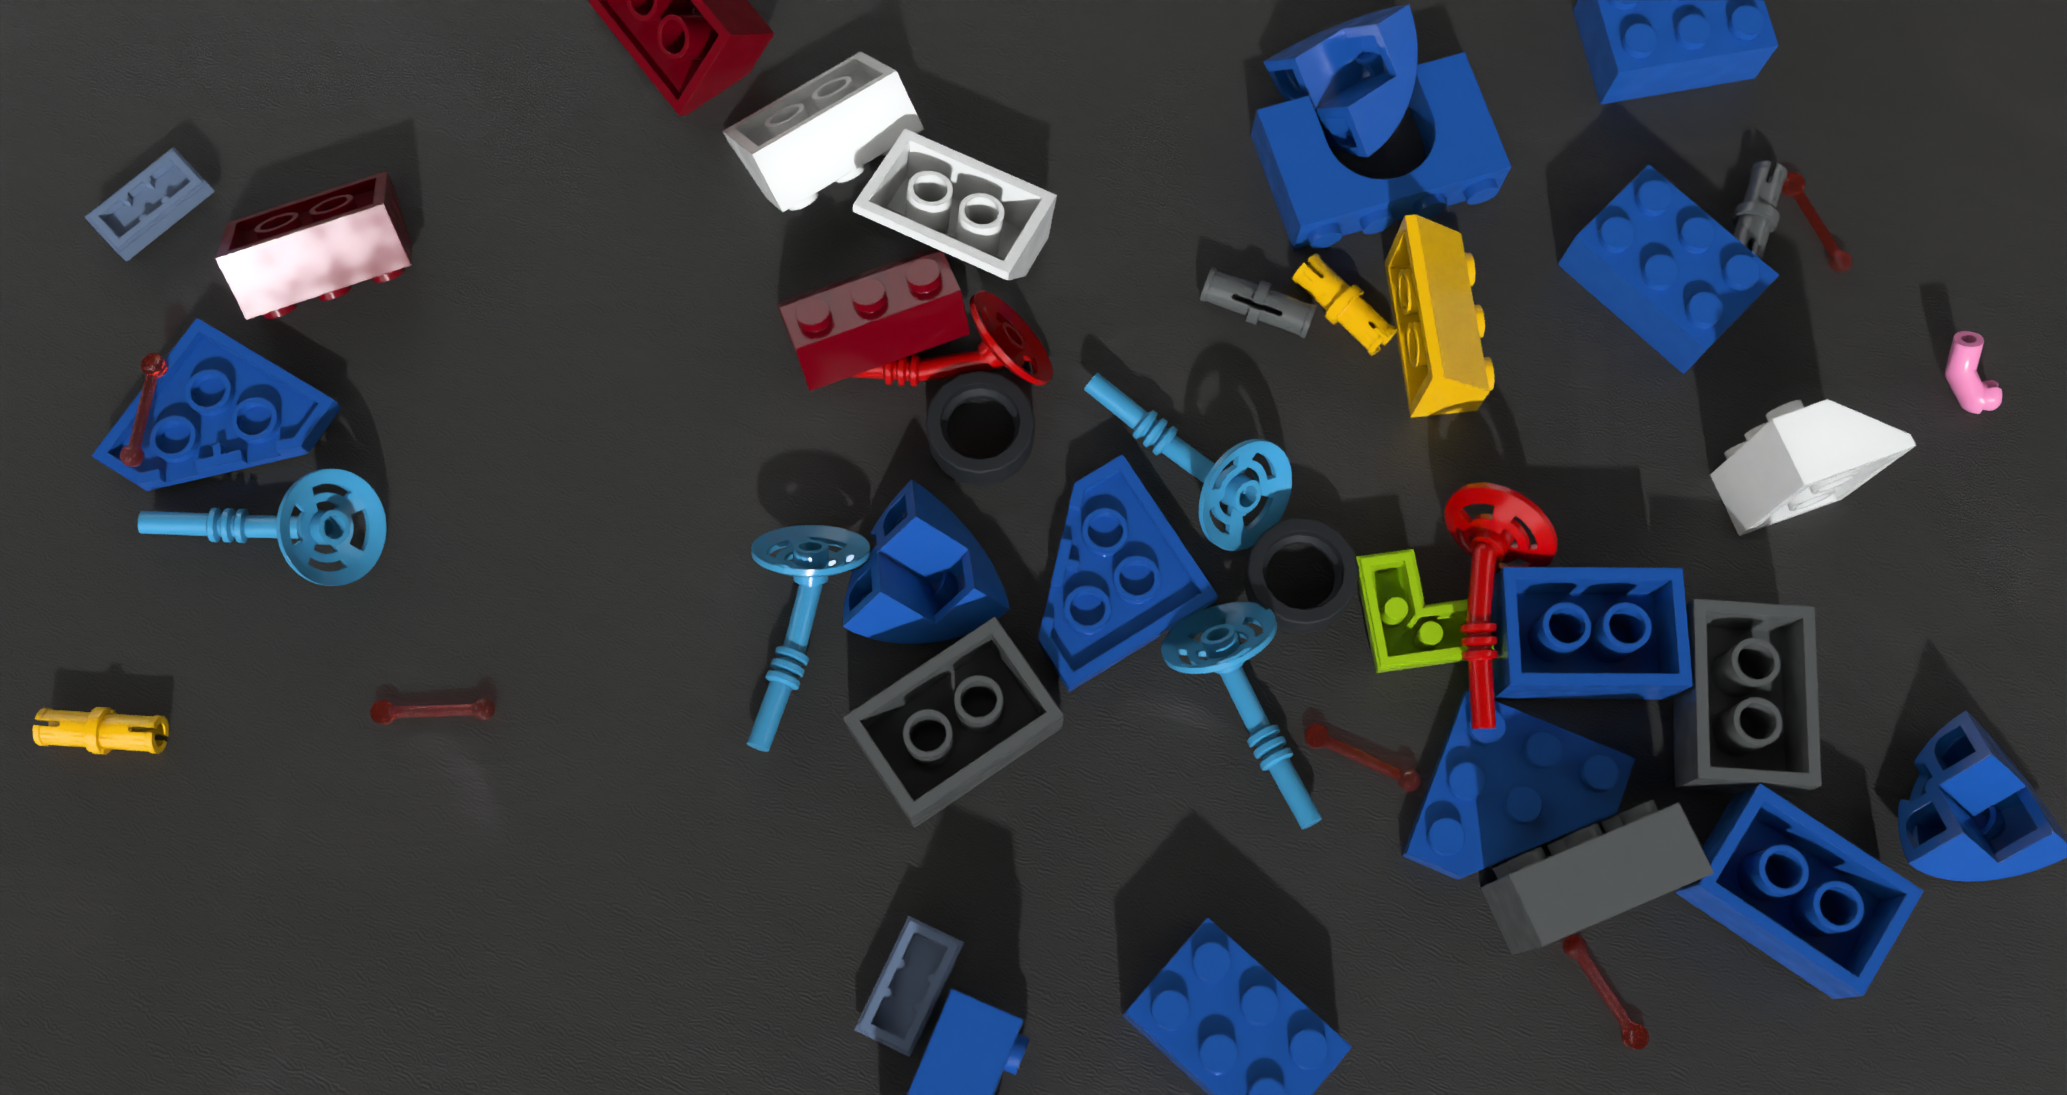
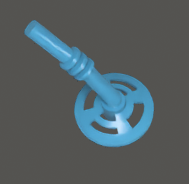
[1084,372,1292,551]
[138,469,387,586]
[747,525,870,752]
[1161,602,1322,829]

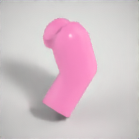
[1945,331,2002,414]

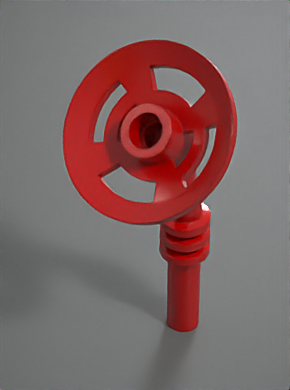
[852,290,1053,387]
[1445,482,1558,729]

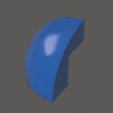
[1263,4,1418,157]
[843,479,1010,644]
[1898,710,2067,882]

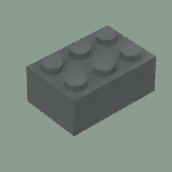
[1673,599,1822,797]
[843,617,1064,828]
[1480,800,1714,955]

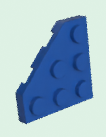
[91,318,342,491]
[1038,454,1218,692]
[1402,690,1636,880]

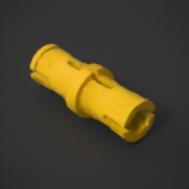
[1292,253,1397,356]
[32,707,169,755]

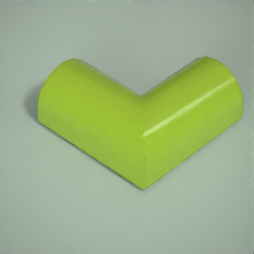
[1356,549,1494,673]

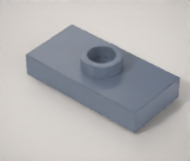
[85,147,215,262]
[854,916,965,1057]

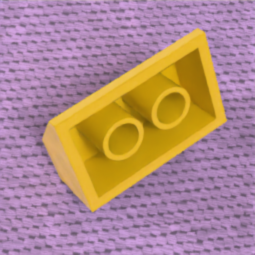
[1384,214,1495,418]

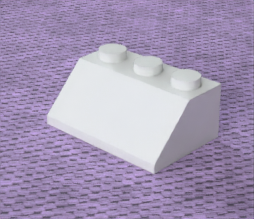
[723,51,924,212]
[853,129,1057,280]
[1710,399,1916,536]

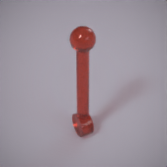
[1781,173,1853,273]
[120,353,168,467]
[370,698,495,725]
[1304,724,1421,792]
[1562,935,1650,1049]

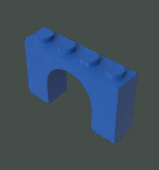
[1251,52,1511,250]

